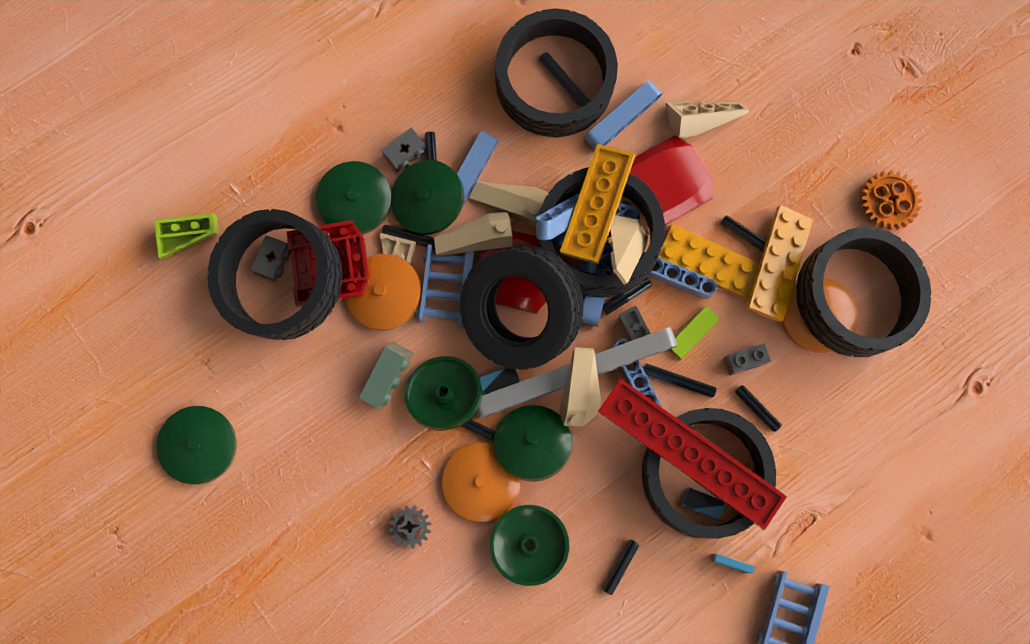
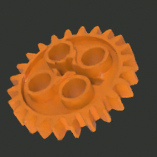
[859,170,922,231]

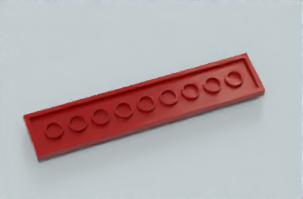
[597,379,787,530]

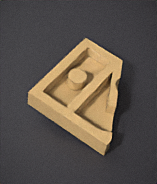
[380,233,416,264]

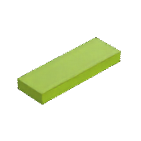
[670,306,720,360]

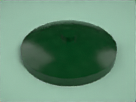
[391,160,464,235]
[316,161,391,235]
[404,356,482,431]
[494,405,572,482]
[156,406,237,485]
[490,505,569,586]

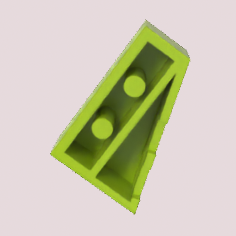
[154,214,219,260]

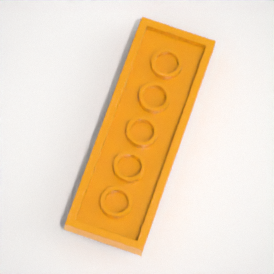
[560,144,635,264]
[746,205,813,323]
[658,224,760,300]

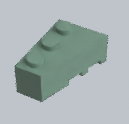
[359,342,414,409]

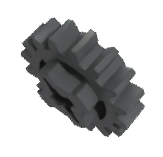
[388,505,431,549]

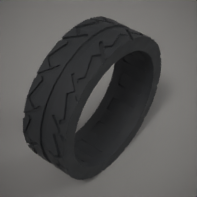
[495,8,618,138]
[538,167,665,298]
[207,209,342,340]
[796,227,931,357]
[642,408,776,539]

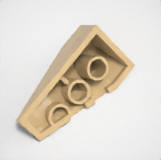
[666,101,749,139]
[469,182,549,228]
[434,212,512,256]
[608,215,649,285]
[559,347,601,426]

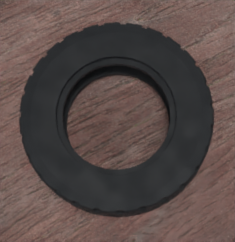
[460,245,584,370]

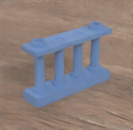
[416,245,474,328]
[757,571,830,644]

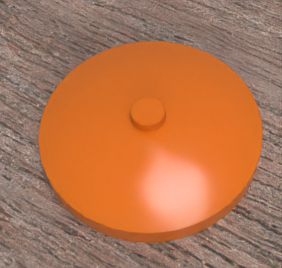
[346,254,422,330]
[782,278,858,353]
[442,443,520,522]

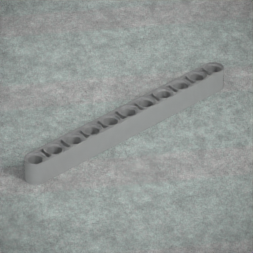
[476,327,678,419]

